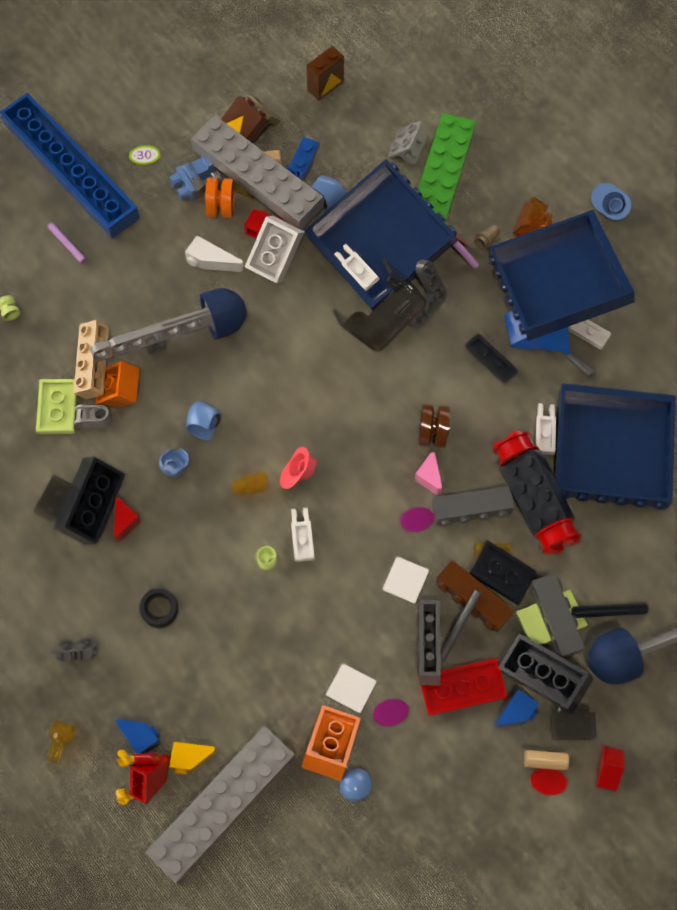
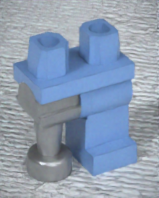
[169,156,223,201]

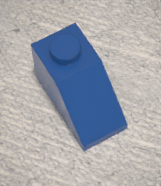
[494,689,539,728]
[115,719,161,754]

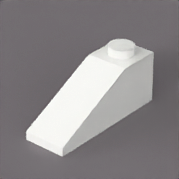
[185,236,244,272]

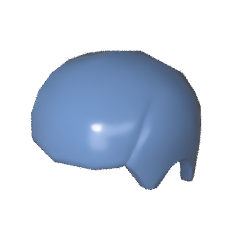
[159,448,190,477]
[339,768,373,802]

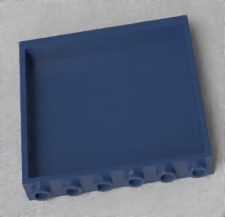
[304,159,458,313]
[488,210,635,341]
[554,383,676,510]

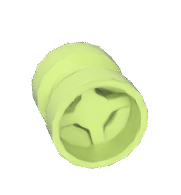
[0,295,20,321]
[256,546,277,570]

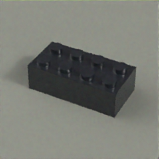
[53,456,126,545]
[498,633,594,715]

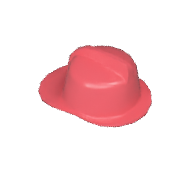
[280,447,317,489]

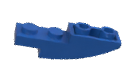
[286,136,320,182]

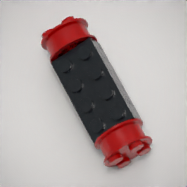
[493,430,582,556]

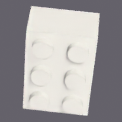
[245,216,304,283]

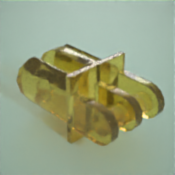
[232,472,268,497]

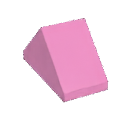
[414,452,442,495]

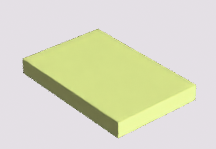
[36,379,77,434]
[516,590,588,646]

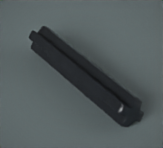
[571,602,649,618]

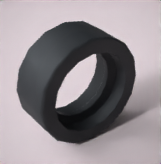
[139,588,179,628]

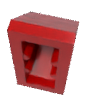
[114,498,141,541]
[596,745,625,792]

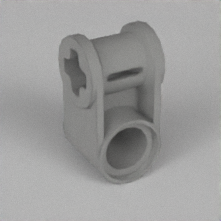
[74,404,112,428]

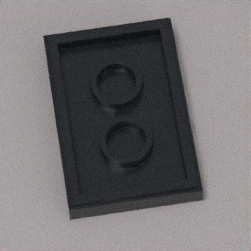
[469,540,537,605]

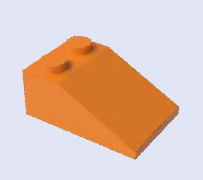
[301,705,361,781]

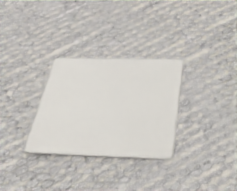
[383,557,429,603]
[326,664,376,713]

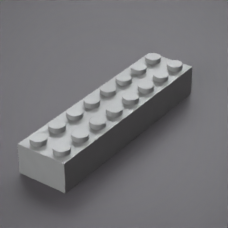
[191,115,324,230]
[145,726,295,885]

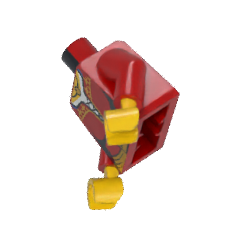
[116,750,171,805]

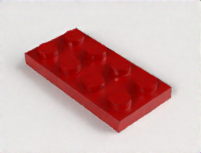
[418,658,508,717]

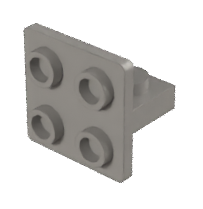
[388,121,427,166]

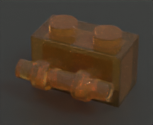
[512,196,553,237]

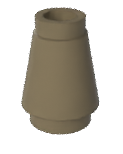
[475,225,500,250]

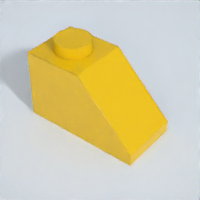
[170,742,216,775]

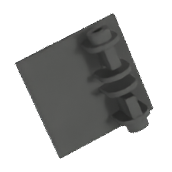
[51,638,98,662]

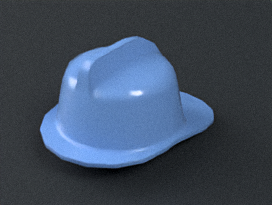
[591,183,632,220]

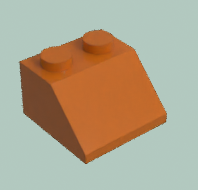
[95,361,140,407]

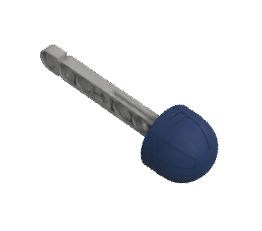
[90,288,246,361]
[588,627,677,685]

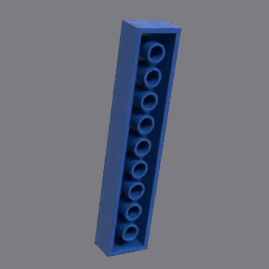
[0,92,140,239]

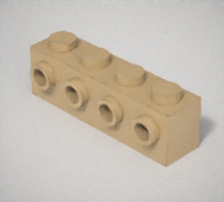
[73,320,109,400]

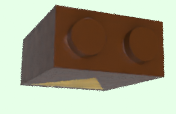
[307,45,344,101]
[221,95,270,143]

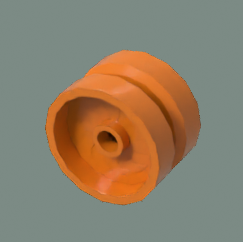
[205,178,235,219]

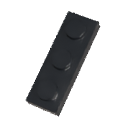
[465,333,518,385]

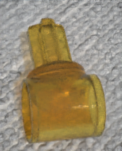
[47,720,76,763]

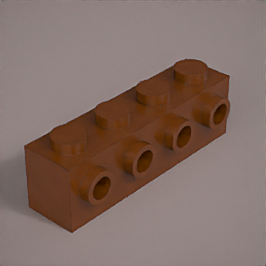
[436,560,514,633]

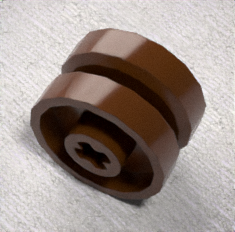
[419,404,450,448]

